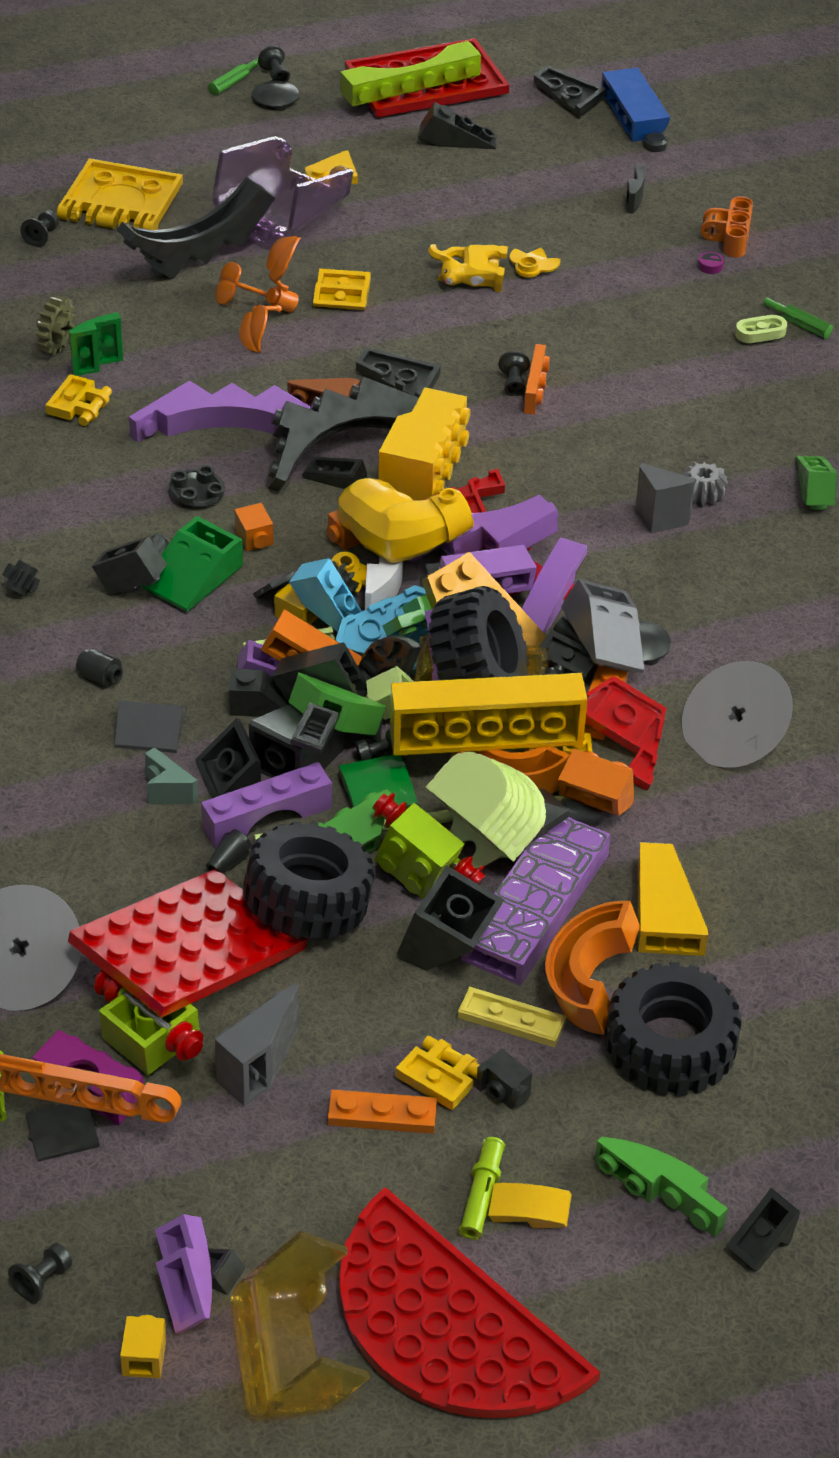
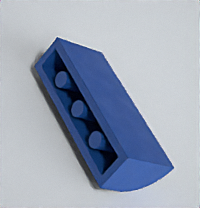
[601,67,670,142]

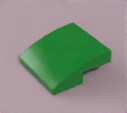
[69,312,124,376]
[338,755,418,810]

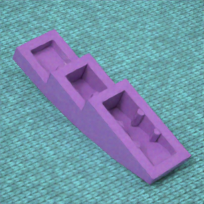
[522,537,587,633]

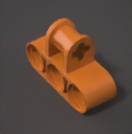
[700,196,753,258]

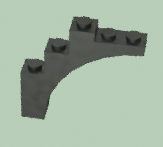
[117,176,276,279]
[267,377,419,491]

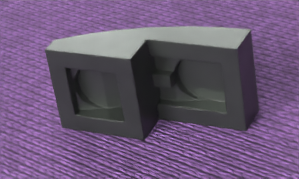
[626,165,645,214]

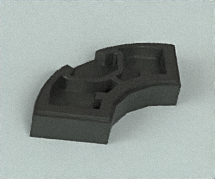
[360,636,422,677]

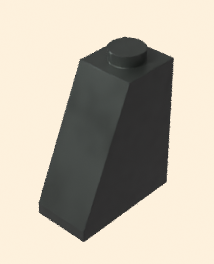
[272,642,367,701]

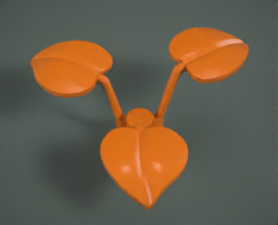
[215,236,301,353]

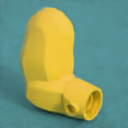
[338,478,474,563]

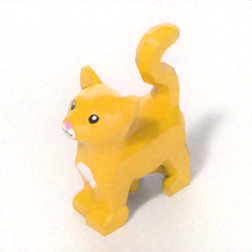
[428,244,508,292]

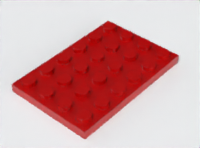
[345,38,510,117]
[68,869,308,1017]

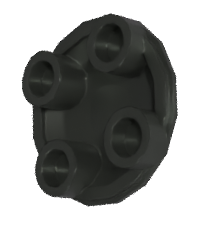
[252,81,299,111]
[169,465,225,507]
[639,620,671,665]

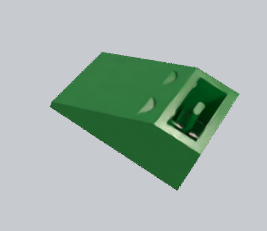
[141,516,243,612]

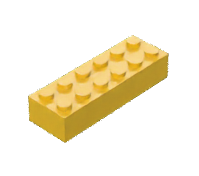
[390,673,587,755]

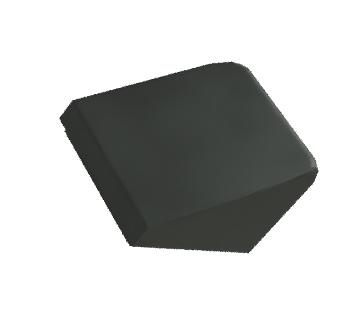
[208,1248,245,1295]

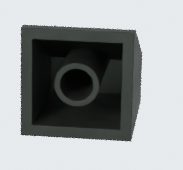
[248,704,345,778]
[397,865,504,971]

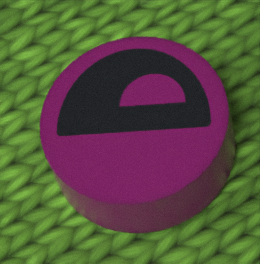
[698,252,724,274]

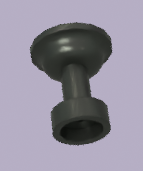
[258,45,290,82]
[20,210,59,247]
[498,351,530,396]
[355,729,407,761]
[8,1243,72,1304]

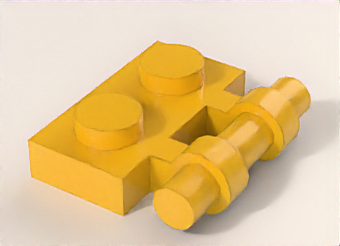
[45,374,112,426]
[395,1035,480,1111]

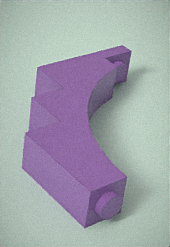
[129,380,310,442]
[409,494,559,563]

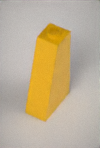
[637,842,708,956]

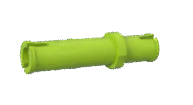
[459,1137,505,1240]

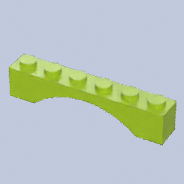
[340,41,481,106]

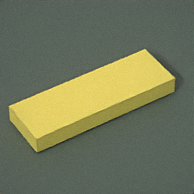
[458,986,566,1048]

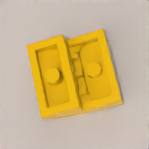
[313,268,371,310]

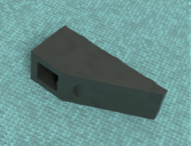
[419,102,497,149]

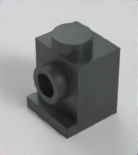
[476,1048,532,1109]

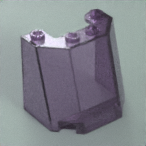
[212,136,354,250]

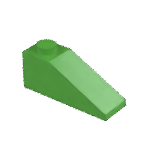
[796,456,837,510]

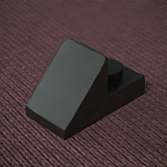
[726,1187,801,1271]

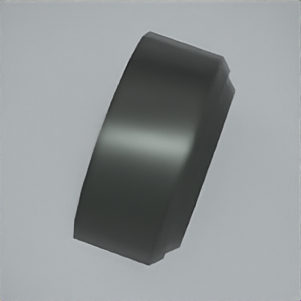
[643,132,668,152]

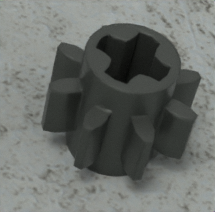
[2,559,41,595]

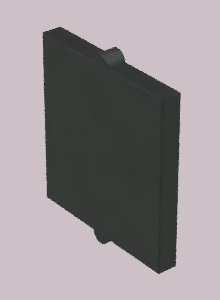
[253,571,296,598]
[26,1104,100,1162]

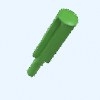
[208,58,259,96]
[763,298,833,339]

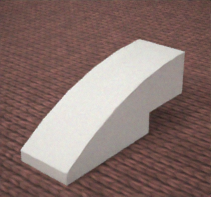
[365,557,403,610]

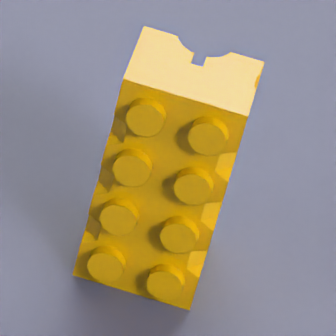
[379,387,470,501]

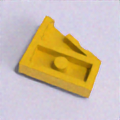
[305,150,358,189]

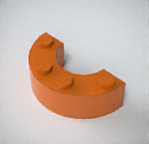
[451,747,570,794]
[545,901,640,1035]

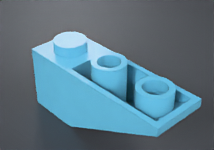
[289,558,362,632]

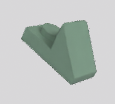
[145,747,198,804]

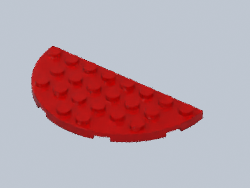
[340,1187,600,1418]

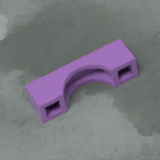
[201,762,332,849]

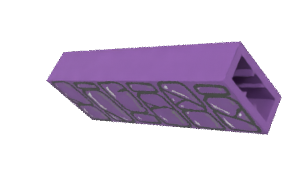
[461,817,611,986]

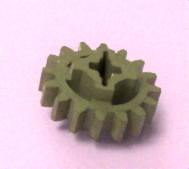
[35,295,76,355]

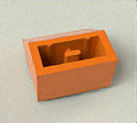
[558,748,634,816]

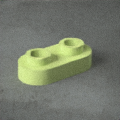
[735,315,787,343]

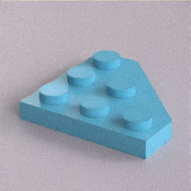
[336,585,430,676]

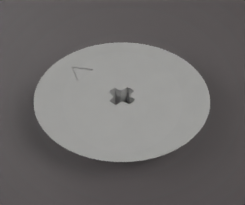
[682,661,793,767]
[0,885,81,1011]

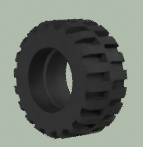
[428,586,529,680]
[243,822,375,941]
[606,962,742,1096]

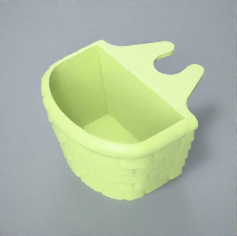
[426,752,546,868]

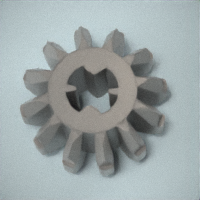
[682,461,728,507]

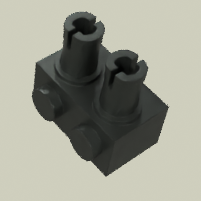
[92,533,169,595]

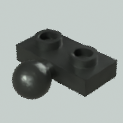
[535,630,599,683]

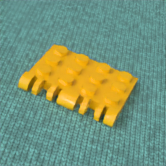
[57,158,183,230]

